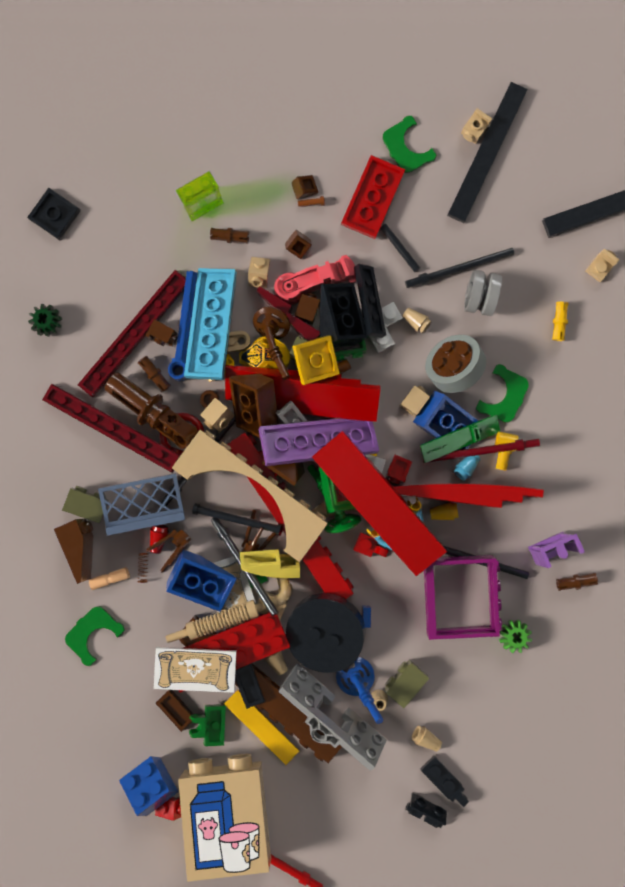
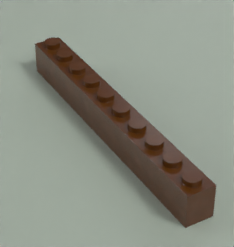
[179,615,342,764]

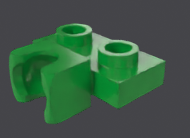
[189,704,226,747]

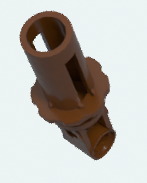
[105,372,198,449]

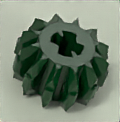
[28,304,63,337]

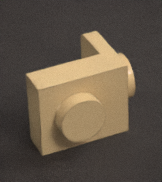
[248,257,270,288]

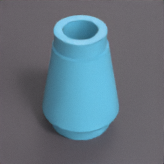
[453,455,481,481]

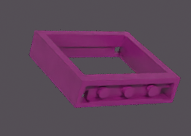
[424,555,503,640]

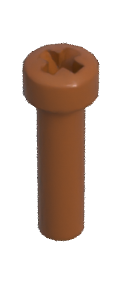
[298,196,325,207]

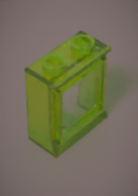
[176,171,224,221]

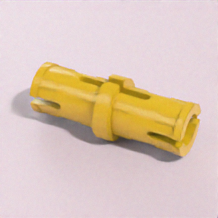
[552,301,569,341]

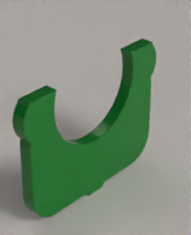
[383,116,437,173]
[476,364,529,422]
[65,606,125,666]

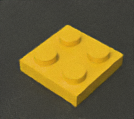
[292,336,339,385]

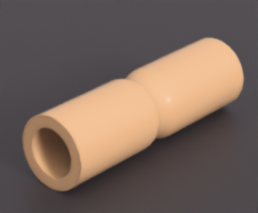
[89,567,130,590]

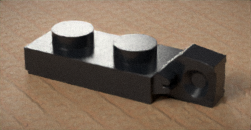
[420,755,469,807]

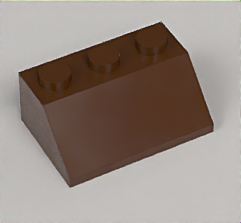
[229,374,279,438]

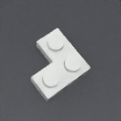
[363,302,403,353]

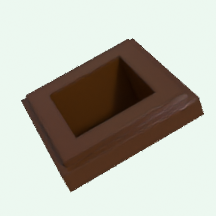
[291,175,319,199]

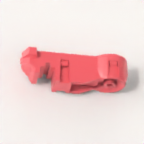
[274,255,356,305]

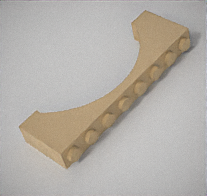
[172,430,328,562]

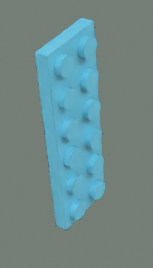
[184,268,237,380]

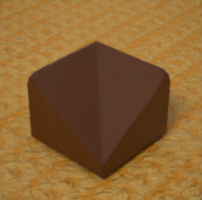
[285,229,312,259]

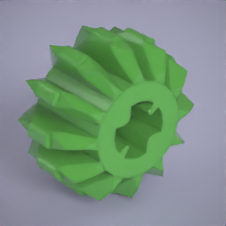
[499,620,532,653]

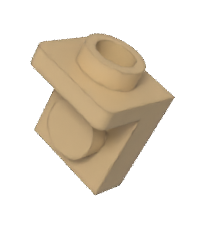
[585,249,619,282]

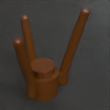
[241,509,276,552]
[146,529,192,572]

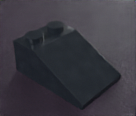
[320,283,368,347]

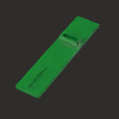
[420,414,501,463]

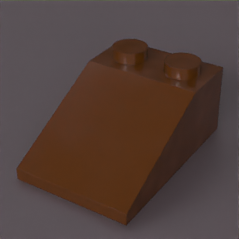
[54,518,93,584]

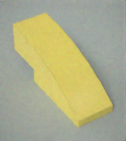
[240,549,300,578]

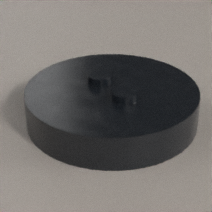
[286,593,365,673]

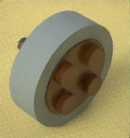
[425,335,486,393]

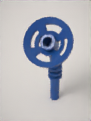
[336,657,383,724]

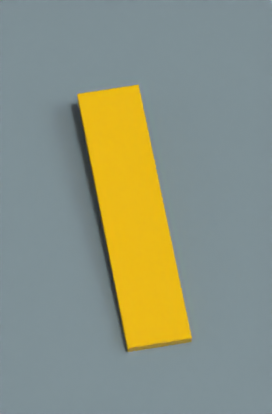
[224,690,299,765]

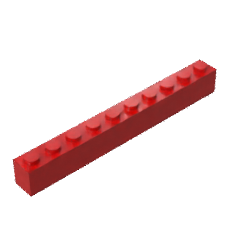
[227,432,354,599]

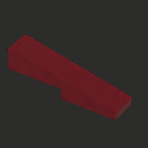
[257,286,321,341]

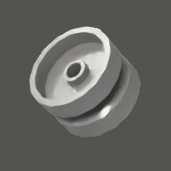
[464,269,502,316]

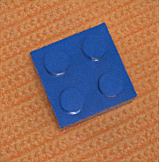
[119,756,179,816]

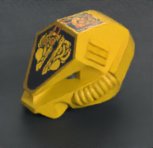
[239,336,290,369]

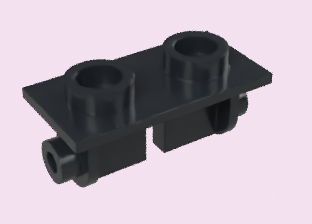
[405,793,447,828]

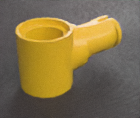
[495,431,519,471]

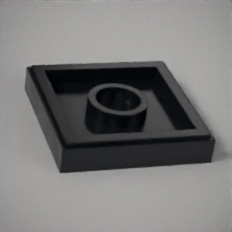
[27,188,81,240]

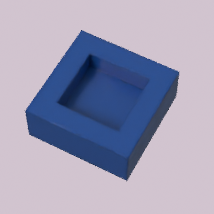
[362,605,371,628]

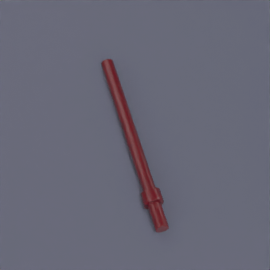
[422,439,540,463]

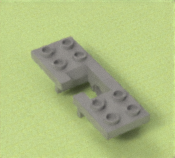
[278,663,387,771]

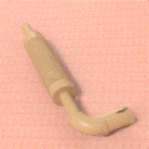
[165,578,293,643]

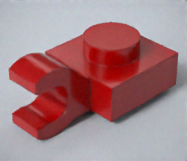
[353,532,389,557]

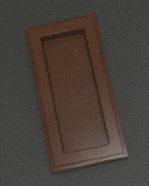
[155,690,194,732]

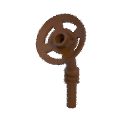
[253,306,290,380]

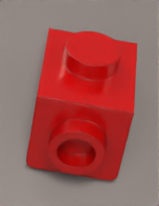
[385,454,412,485]
[155,796,181,821]

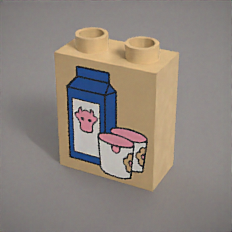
[178,753,271,882]

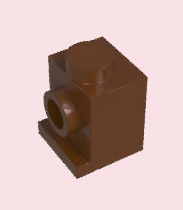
[145,319,178,347]

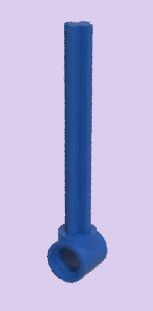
[168,271,198,382]

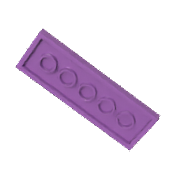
[259,418,379,466]

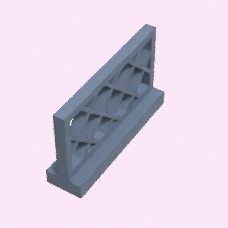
[98,473,185,536]

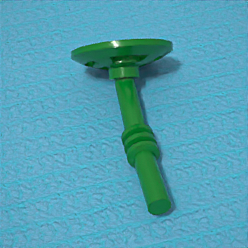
[307,465,362,533]

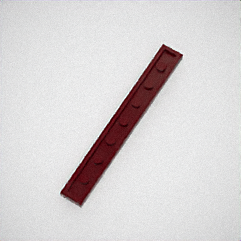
[78,270,186,397]
[42,384,181,473]

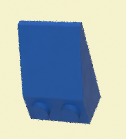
[413,391,478,451]
[166,549,237,612]

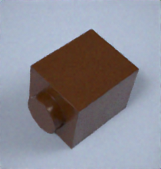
[295,293,320,325]

